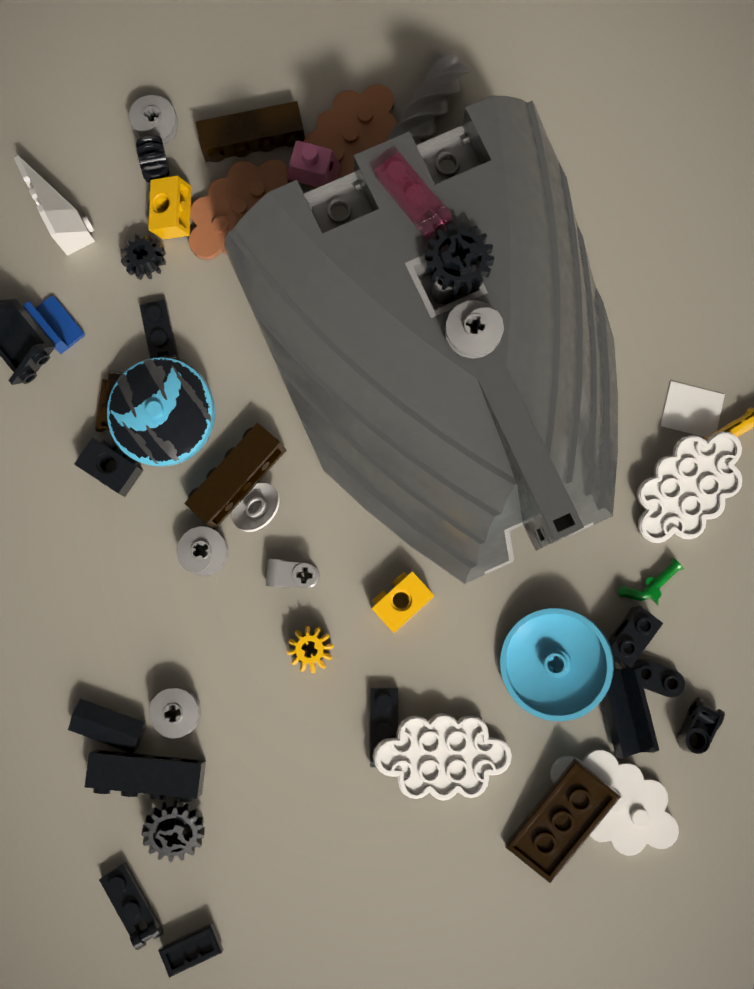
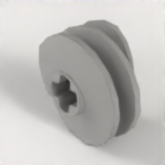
[128,95,178,145]
[444,300,504,359]
[176,526,228,576]
[149,687,201,738]

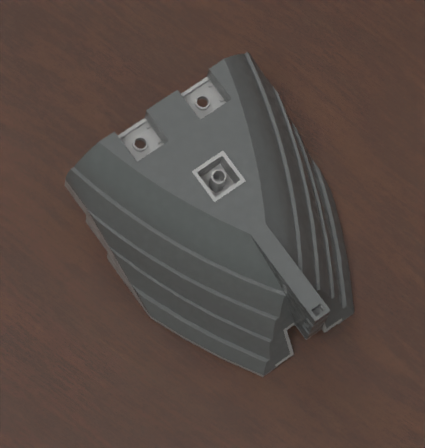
[224,95,618,584]

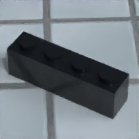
[84,750,206,803]

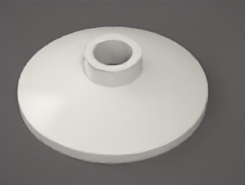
[232,483,280,532]

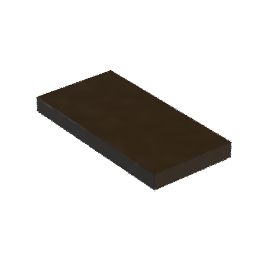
[505,758,621,883]

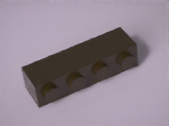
[195,101,305,162]
[184,423,287,530]

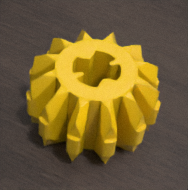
[287,626,334,673]

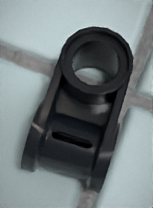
[677,697,725,754]

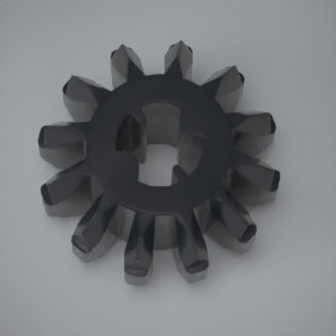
[136,135,169,182]
[121,234,166,280]

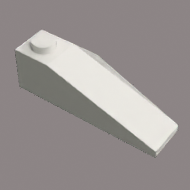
[14,156,95,256]

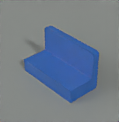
[23,296,85,354]

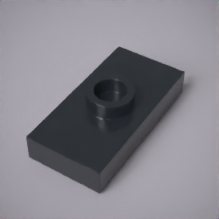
[158,923,224,978]

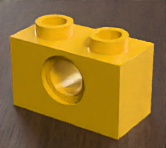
[147,175,192,240]
[371,571,435,633]

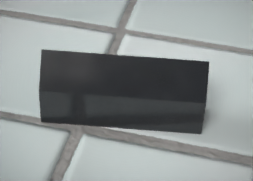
[68,698,146,754]

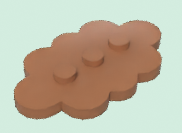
[303,84,398,189]
[188,159,290,260]

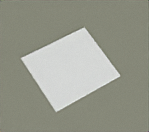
[660,381,725,437]

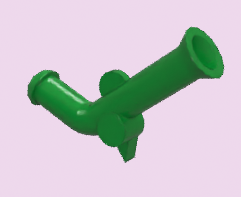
[618,558,684,605]

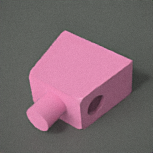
[287,141,341,187]

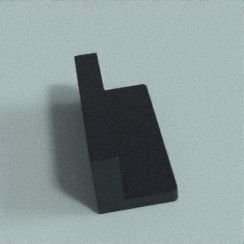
[602,667,659,758]

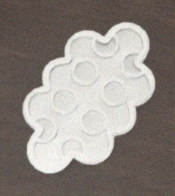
[637,432,743,543]
[373,713,512,801]
[550,749,679,856]

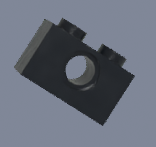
[74,437,143,497]
[608,606,663,668]

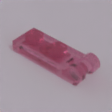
[374,152,453,238]

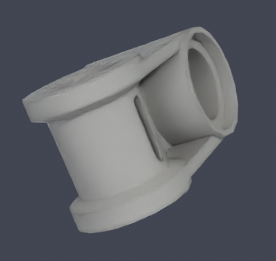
[266,559,320,588]

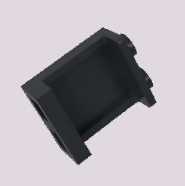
[0,299,56,385]

